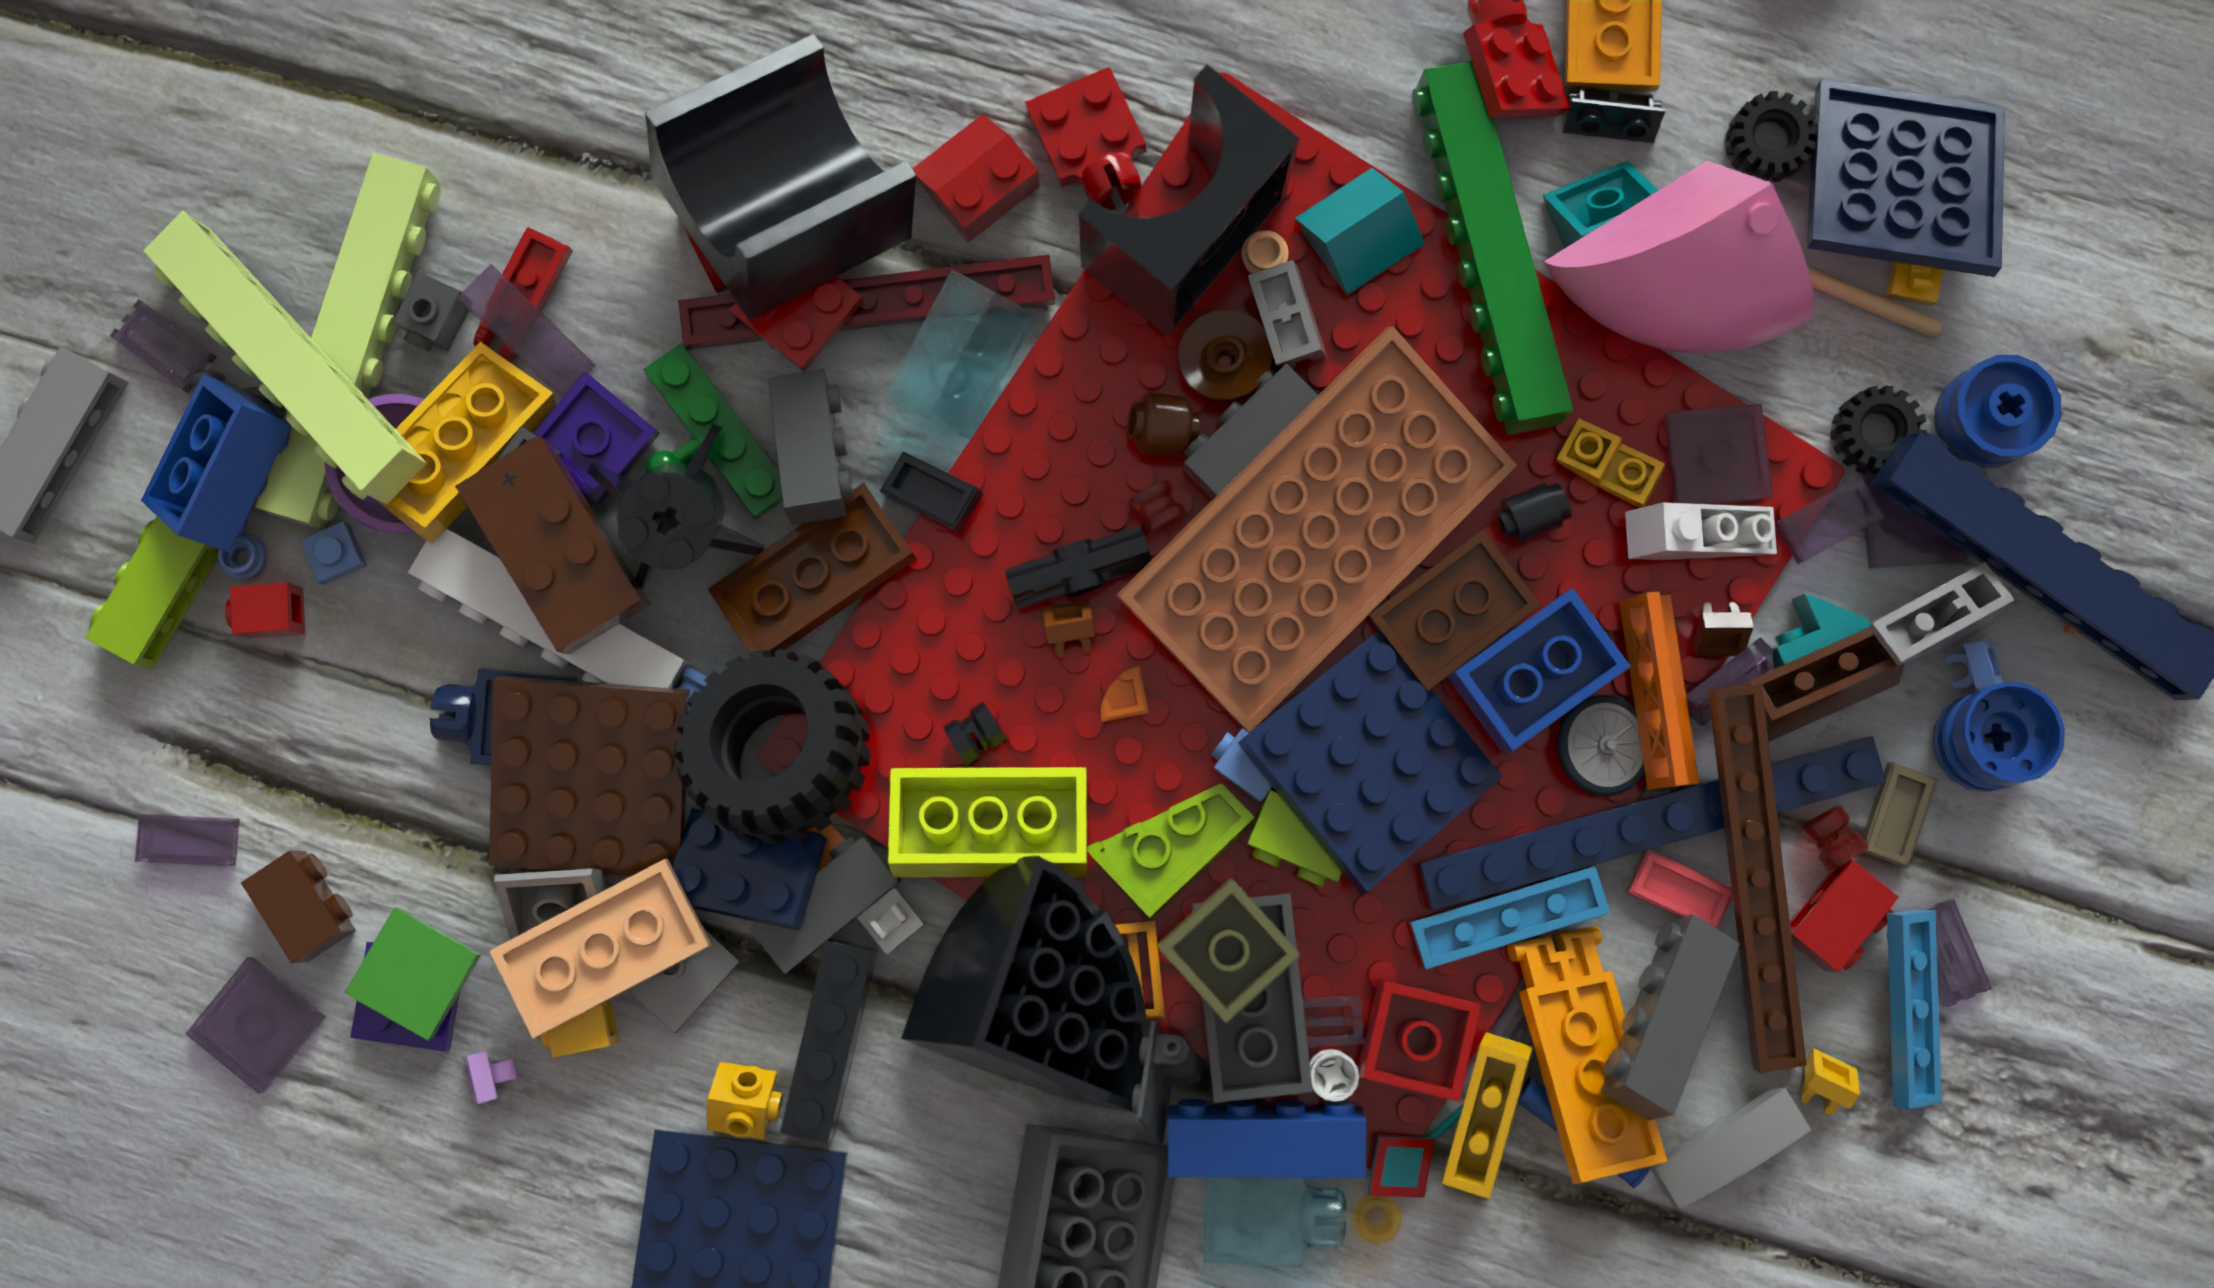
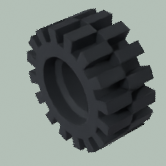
[1725,91,1818,183]
[1830,385,1927,475]

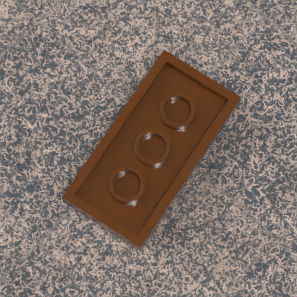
[708,483,917,657]

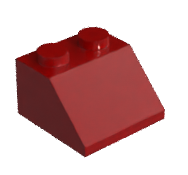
[912,114,1040,243]

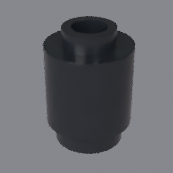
[1496,483,1572,544]

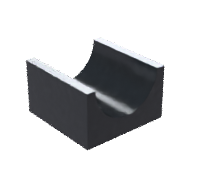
[645,34,917,320]
[1078,64,1300,337]

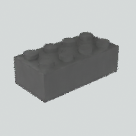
[1191,893,1313,1103]

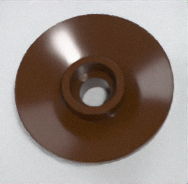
[1178,310,1273,401]

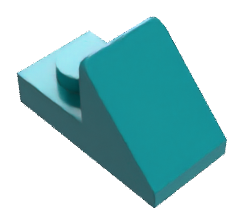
[1764,594,1871,669]

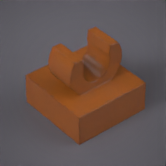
[1042,600,1095,658]

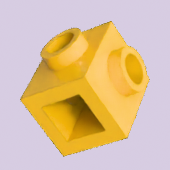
[707,1061,783,1140]

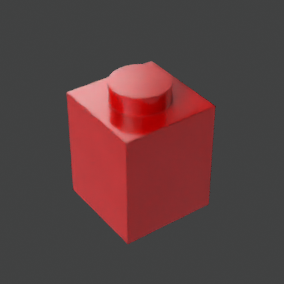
[225,582,305,639]

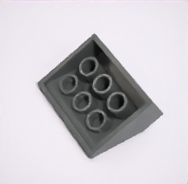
[998,1124,1175,1288]

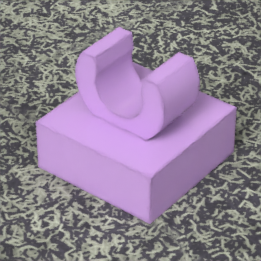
[463,1051,518,1104]

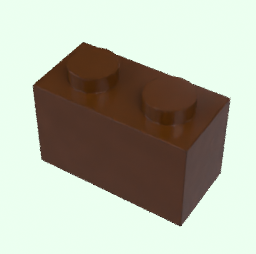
[241,850,356,964]

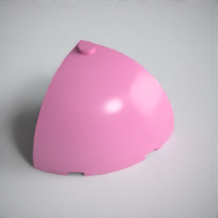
[1544,161,1814,353]

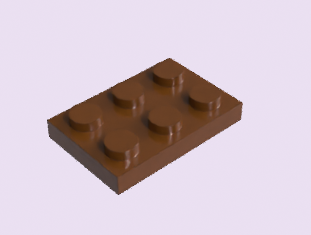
[1367,529,1541,692]

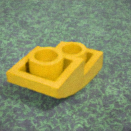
[1557,418,1665,508]

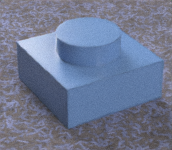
[300,521,367,585]

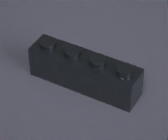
[780,939,878,1144]

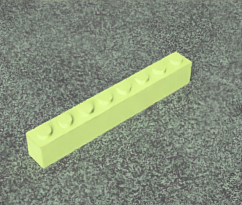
[255,152,440,530]
[143,210,427,505]

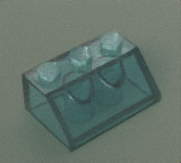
[885,269,1036,440]

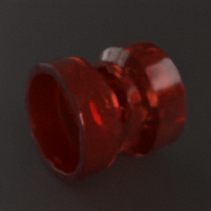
[1800,805,1869,871]

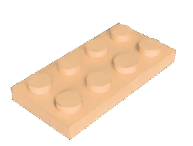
[489,859,712,1039]

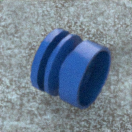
[1933,681,2065,792]

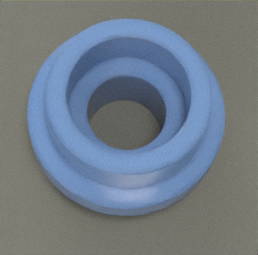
[217,533,267,580]

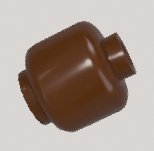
[1127,393,1200,457]

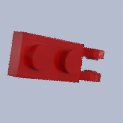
[473,227,573,363]

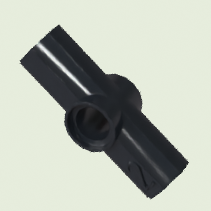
[1004,526,1152,610]

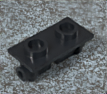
[1562,87,1665,143]

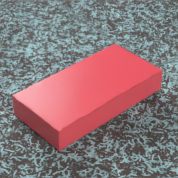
[1625,850,1733,929]

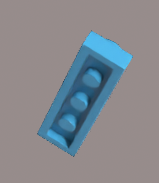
[1409,866,1611,970]
[1887,909,1942,1110]

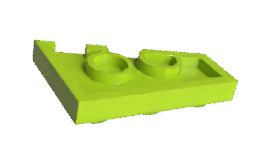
[1087,783,1256,920]

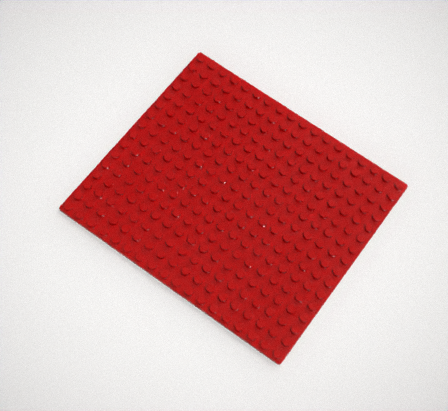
[758,72,1844,1170]

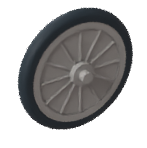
[1557,695,1645,796]

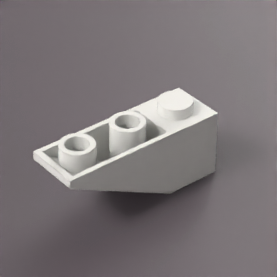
[1625,503,1777,560]

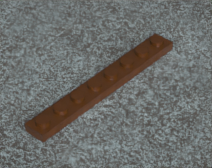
[1708,682,1807,1073]

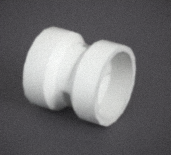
[1309,1049,1359,1102]

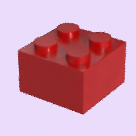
[1358,979,1481,1102]

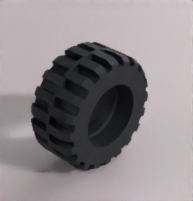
[674,649,871,844]

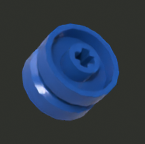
[1935,355,2061,468]

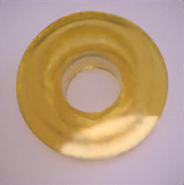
[1352,1195,1401,1243]

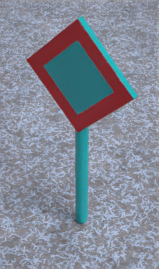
[1367,1103,1464,1198]

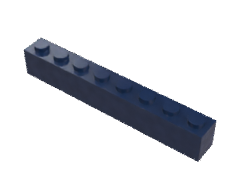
[1870,432,2214,700]

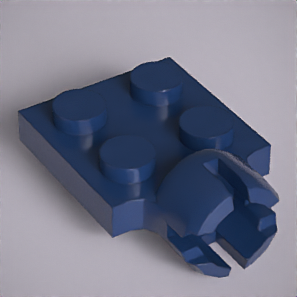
[429,667,578,766]

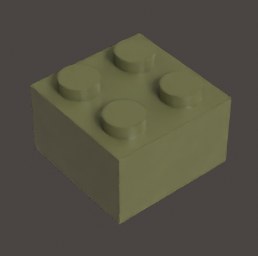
[1157,878,1301,1023]

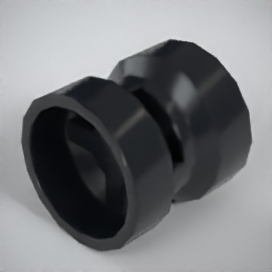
[943,701,1008,767]

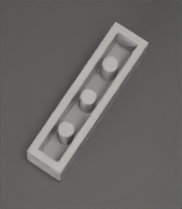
[0,346,128,544]

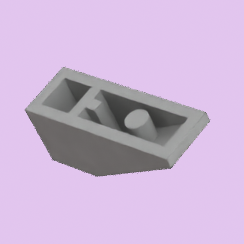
[1869,562,2015,666]

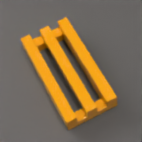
[1115,921,1165,1020]

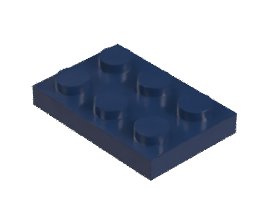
[672,808,827,931]

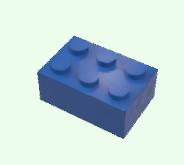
[141,374,292,552]
[1447,588,1631,754]

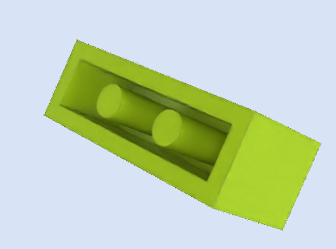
[85,516,218,669]

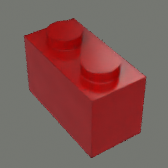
[1790,860,1899,972]

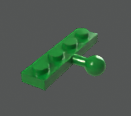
[643,343,783,520]

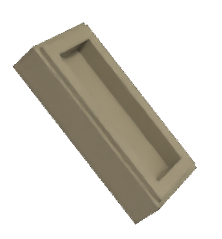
[1857,762,1938,869]

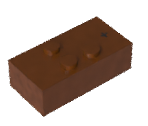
[455,435,651,655]

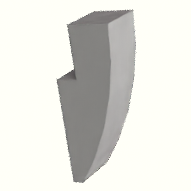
[1650,1087,1812,1210]

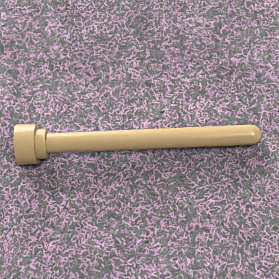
[1807,265,1943,337]

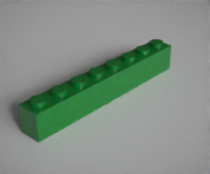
[1412,61,1573,435]

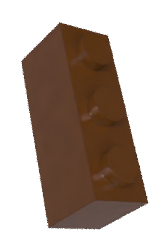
[1748,627,1905,742]

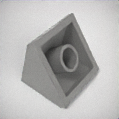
[494,869,608,939]

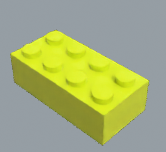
[888,767,1087,877]

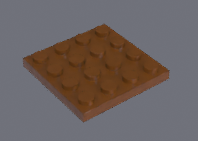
[489,675,690,876]

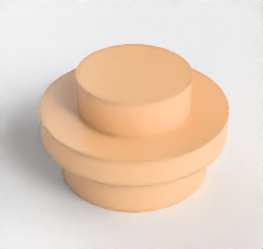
[1241,230,1289,274]

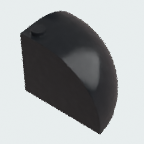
[901,856,1146,1113]

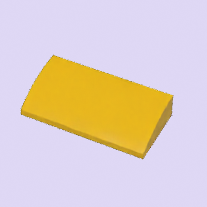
[377,342,556,544]

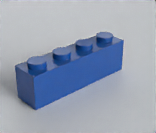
[1168,1099,1366,1178]

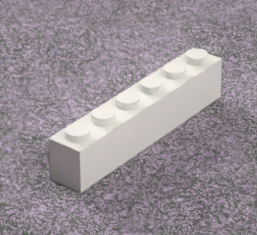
[408,529,693,689]

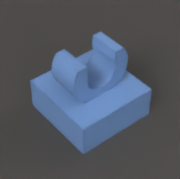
[1945,638,2004,691]

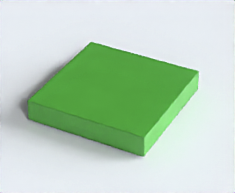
[345,907,482,1041]

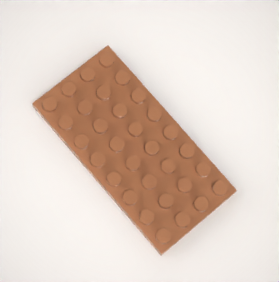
[1116,326,1517,733]

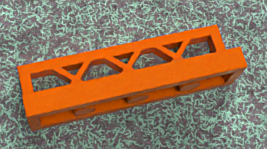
[1619,591,1699,790]

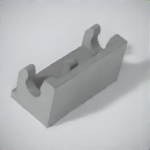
[1248,260,1327,368]

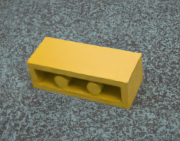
[1442,1032,1533,1199]

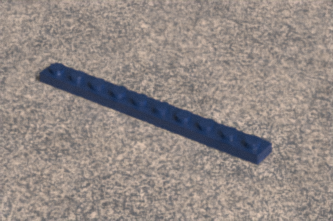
[1417,736,1886,910]

